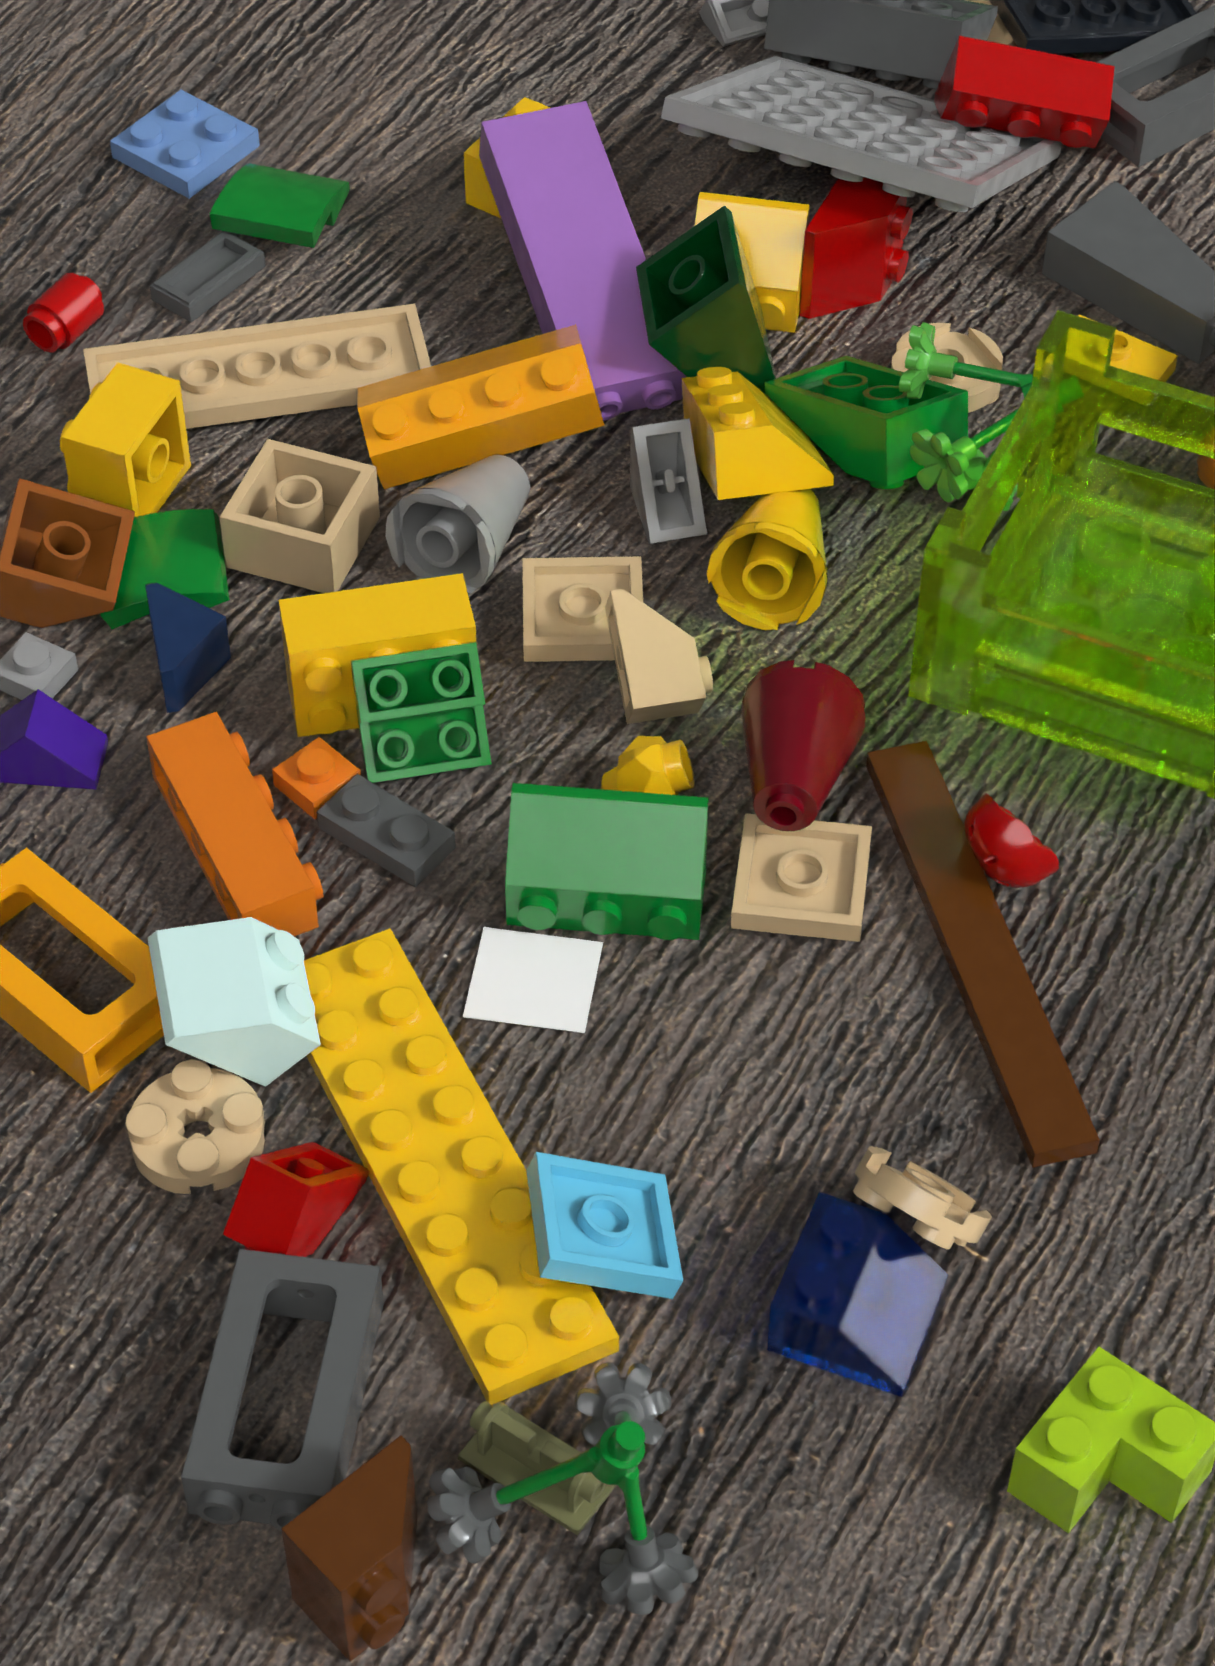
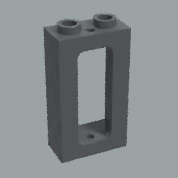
[1097,6,1215,167]
[181,1249,384,1531]

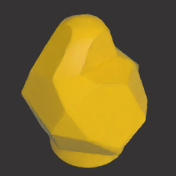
[601,736,695,795]

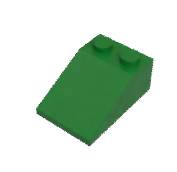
[764,356,968,489]

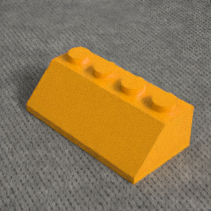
[357,324,605,489]

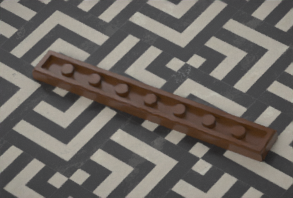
[866,741,1100,1168]

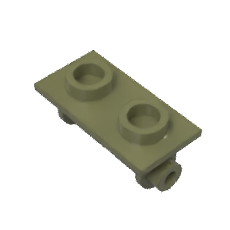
[457,1401,617,1536]

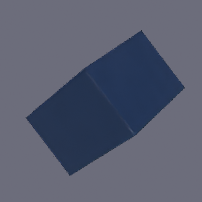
[145,583,231,713]

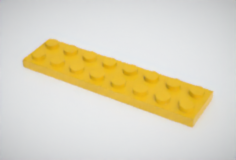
[304,928,619,1405]

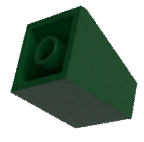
[636,205,776,393]

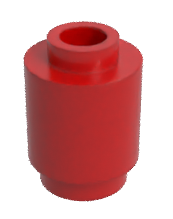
[23,273,104,353]

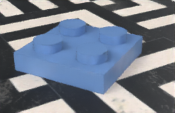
[110,90,260,199]

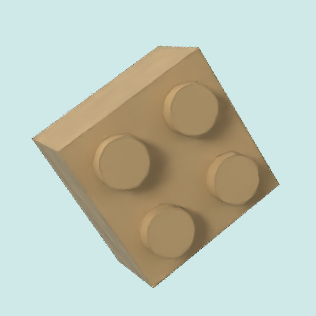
[220,439,380,593]

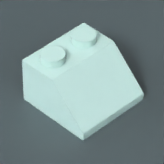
[148,917,321,1087]

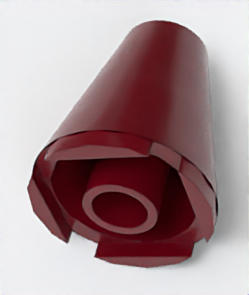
[741,660,866,831]

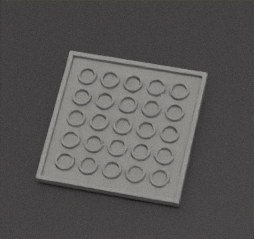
[661,56,1062,212]

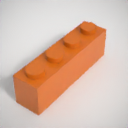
[146,711,324,936]

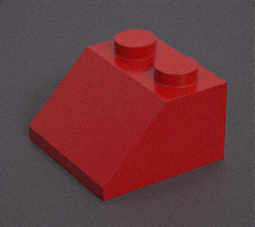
[800,177,913,319]

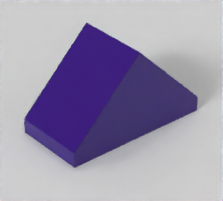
[0,689,108,790]

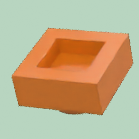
[272,737,361,819]

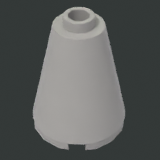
[385,455,530,595]

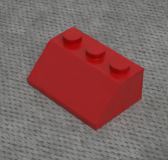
[934,35,1115,149]

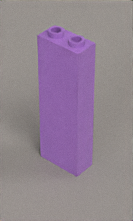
[479,101,686,421]

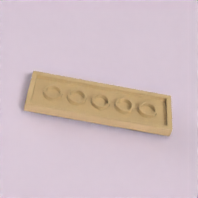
[83,304,431,429]

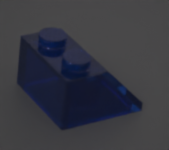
[767,1192,948,1397]

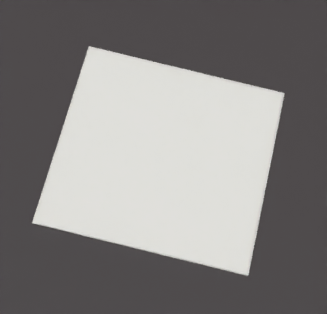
[463,927,603,1033]

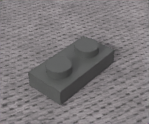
[317,774,456,887]

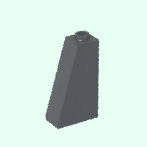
[1042,181,1215,364]

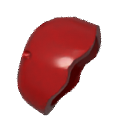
[964,793,1059,888]

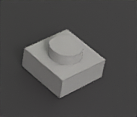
[0,632,78,700]

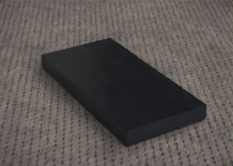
[989,0,1197,54]

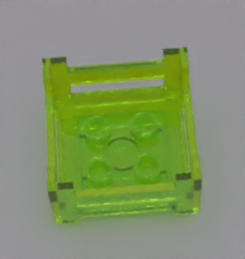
[908,310,1215,799]

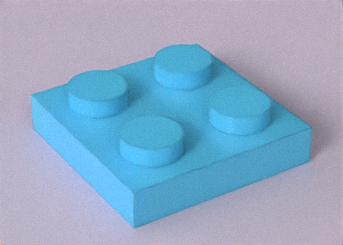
[526,1152,683,1299]

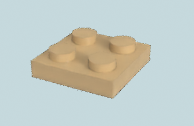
[522,556,643,662]
[731,813,872,942]

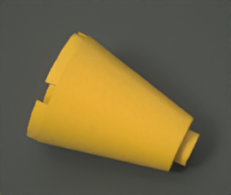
[706,489,827,630]

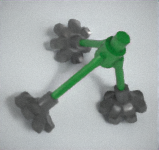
[427,1362,698,1615]

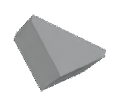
[630,418,707,544]

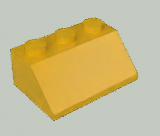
[681,367,834,500]

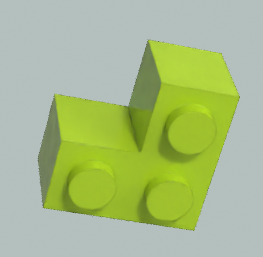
[1007,1346,1215,1533]

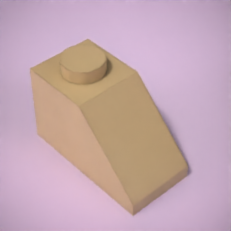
[605,589,713,724]

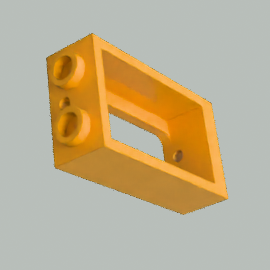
[0,847,164,1093]

